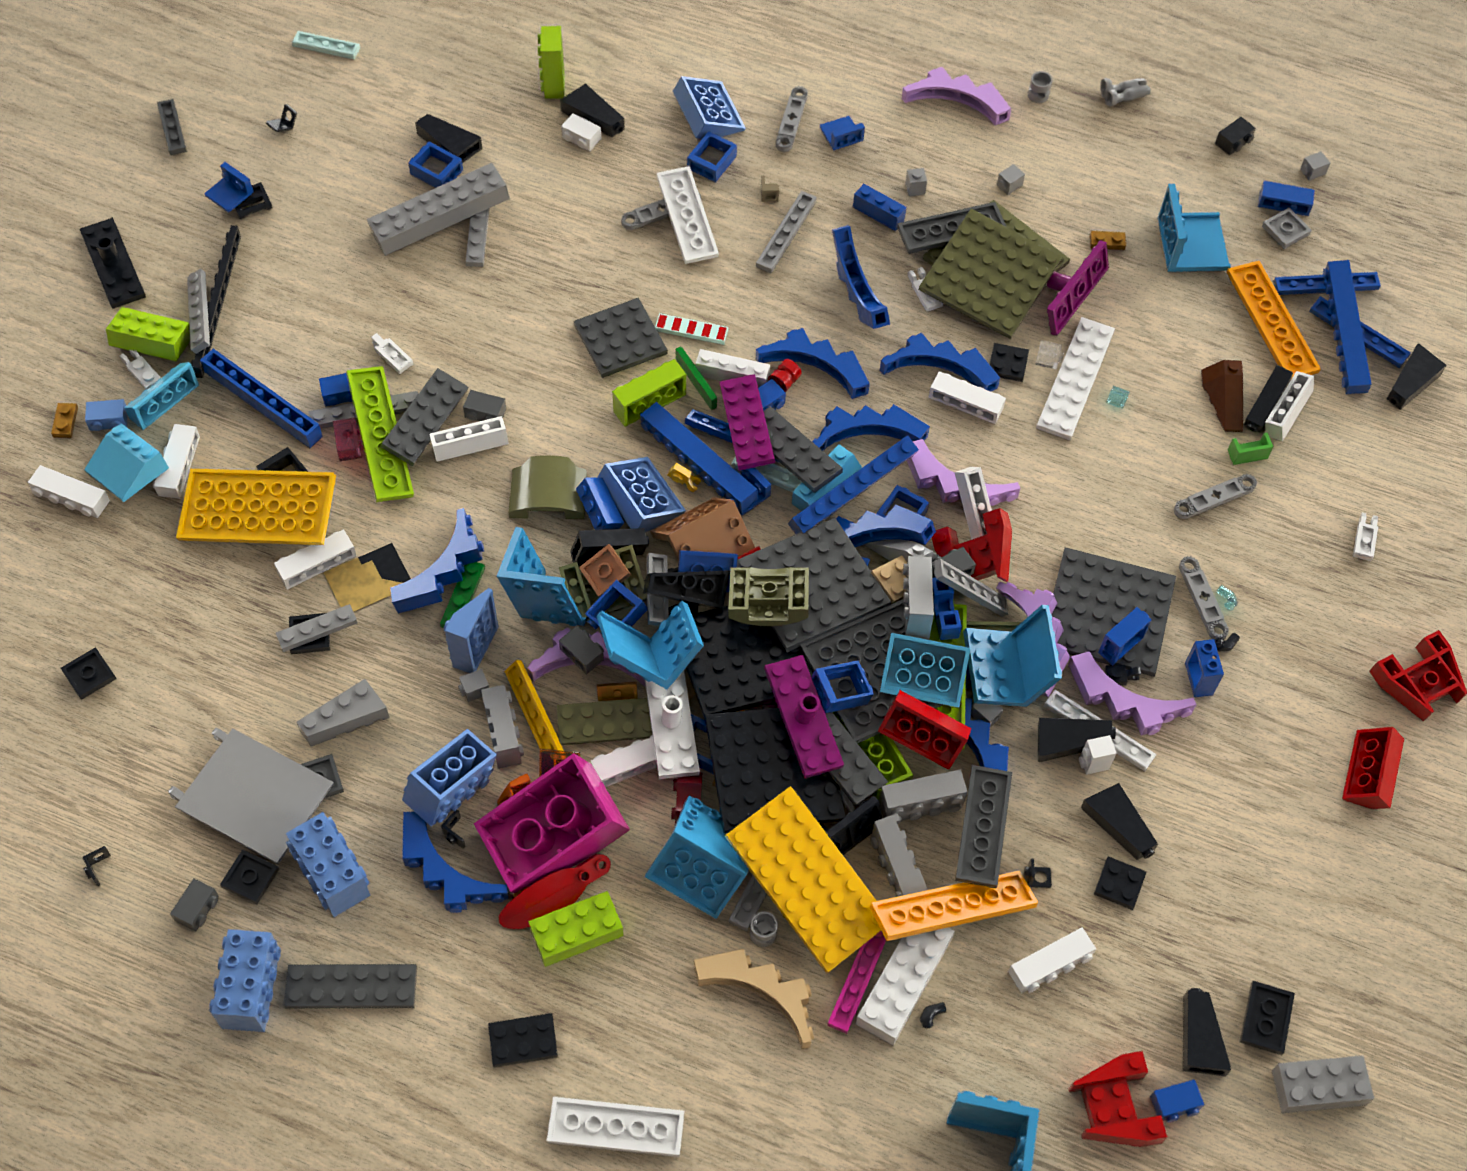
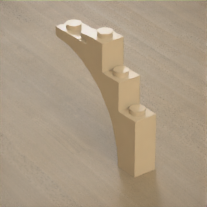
[694,949,814,1049]

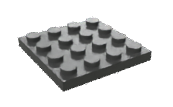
[574,297,668,378]

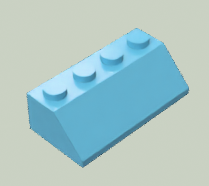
[125,362,199,430]
[792,444,862,524]

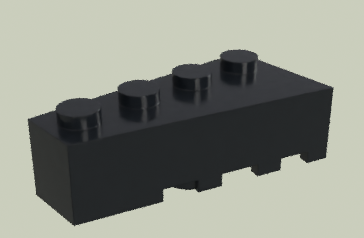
[643,570,730,609]

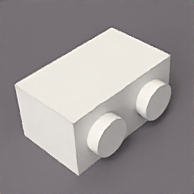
[561,114,601,151]
[1079,735,1117,775]

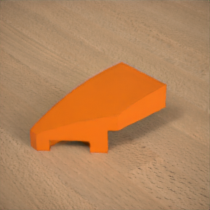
[497,773,531,806]

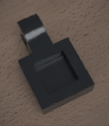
[1105,665,1141,686]

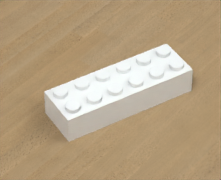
[855,927,955,1045]

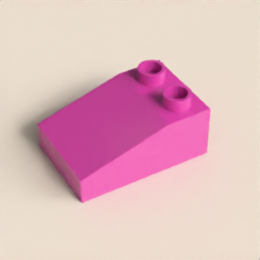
[473,753,630,893]

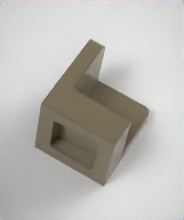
[761,175,779,202]

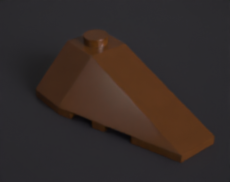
[1201,360,1243,432]

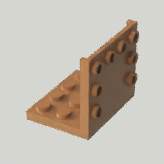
[650,497,755,561]

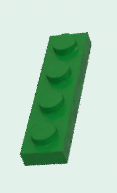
[440,562,485,628]

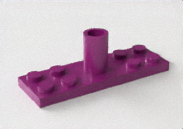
[1047,240,1109,336]
[764,655,844,778]

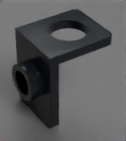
[266,104,297,132]
[441,810,466,849]
[82,846,111,886]
[1024,858,1052,888]

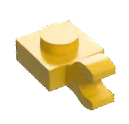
[667,463,701,492]

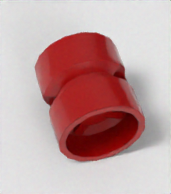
[768,359,802,392]

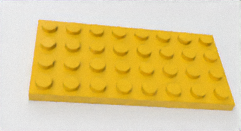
[176,469,336,545]
[725,786,881,973]

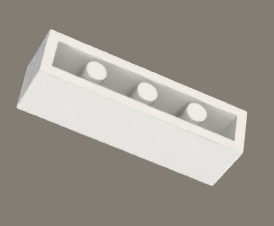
[696,349,770,388]
[1265,371,1314,441]
[929,372,1006,424]
[430,416,509,462]
[153,424,200,499]
[28,465,110,518]
[954,467,992,540]
[274,529,356,590]
[591,735,657,787]
[1008,928,1096,994]

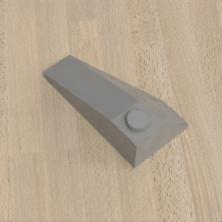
[864,539,940,561]

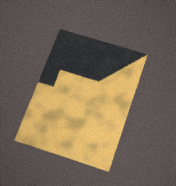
[323,543,411,612]

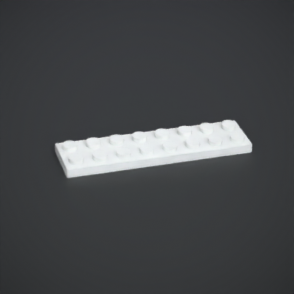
[1036,317,1115,441]

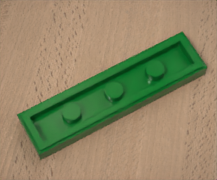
[675,346,717,411]

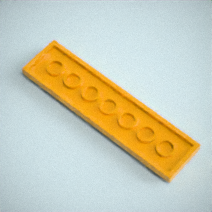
[1226,261,1321,379]
[870,870,1038,941]

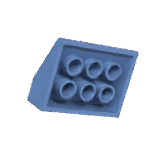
[673,76,746,139]
[597,457,686,532]
[444,588,499,673]

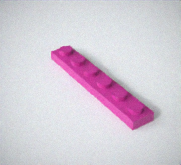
[827,931,886,1034]

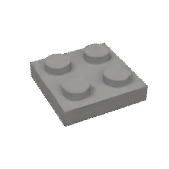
[1262,208,1312,249]

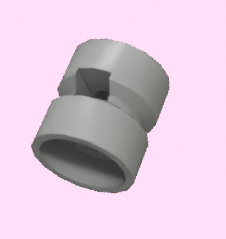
[1028,71,1052,103]
[750,911,778,947]

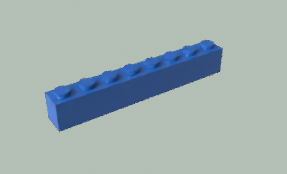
[1323,260,1372,394]
[200,348,323,448]
[640,402,758,512]
[788,435,919,534]

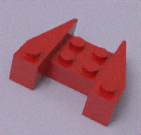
[932,508,1012,582]
[1369,630,1467,721]
[1069,1051,1167,1147]

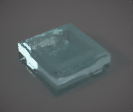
[1106,386,1130,409]

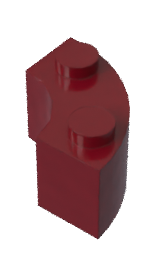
[671,772,703,825]

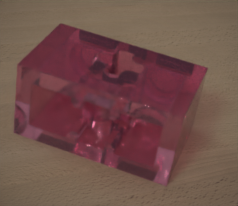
[333,417,364,462]

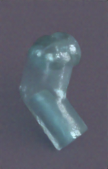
[1216,585,1238,611]

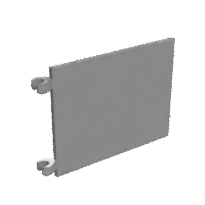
[168,728,334,864]

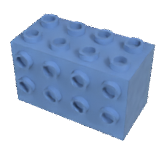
[402,729,497,827]
[286,812,371,917]
[209,929,281,1032]

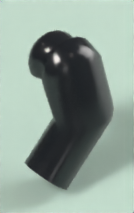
[1214,633,1240,652]
[920,1002,946,1029]

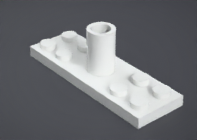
[645,670,700,779]

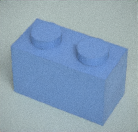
[85,399,128,431]

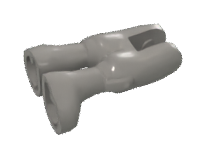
[1100,78,1151,106]

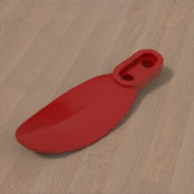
[498,854,611,929]

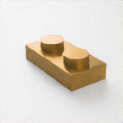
[1090,231,1126,250]
[51,403,78,438]
[597,681,638,702]

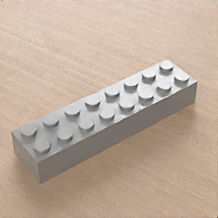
[367,163,510,256]

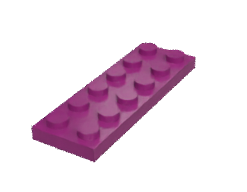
[719,374,775,471]

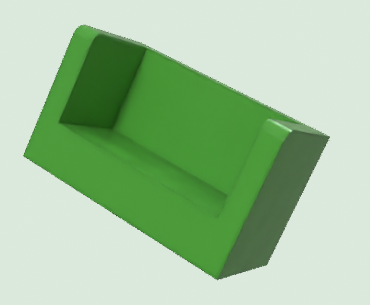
[1228,433,1273,465]

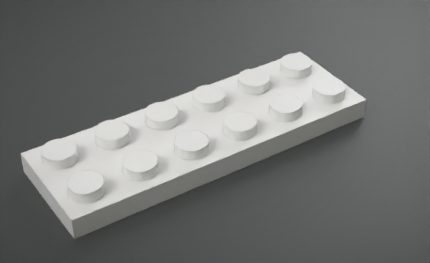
[656,166,719,264]
[547,1097,684,1157]

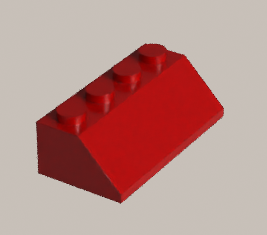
[878,690,972,770]
[1342,727,1404,809]

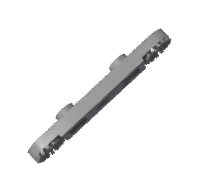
[776,86,808,152]
[621,192,701,230]
[1174,474,1257,519]
[1179,556,1229,640]

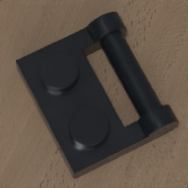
[235,182,273,219]

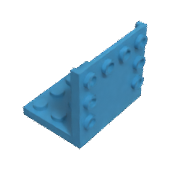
[1157,184,1231,272]
[497,527,586,626]
[597,601,704,690]
[963,605,1062,707]
[645,796,749,919]
[946,1091,1039,1171]

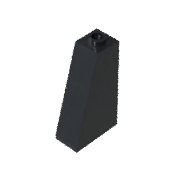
[560,83,625,137]
[415,114,482,163]
[1387,343,1447,410]
[1244,365,1293,433]
[570,528,649,566]
[1038,718,1116,762]
[1081,783,1158,860]
[1183,988,1231,1077]

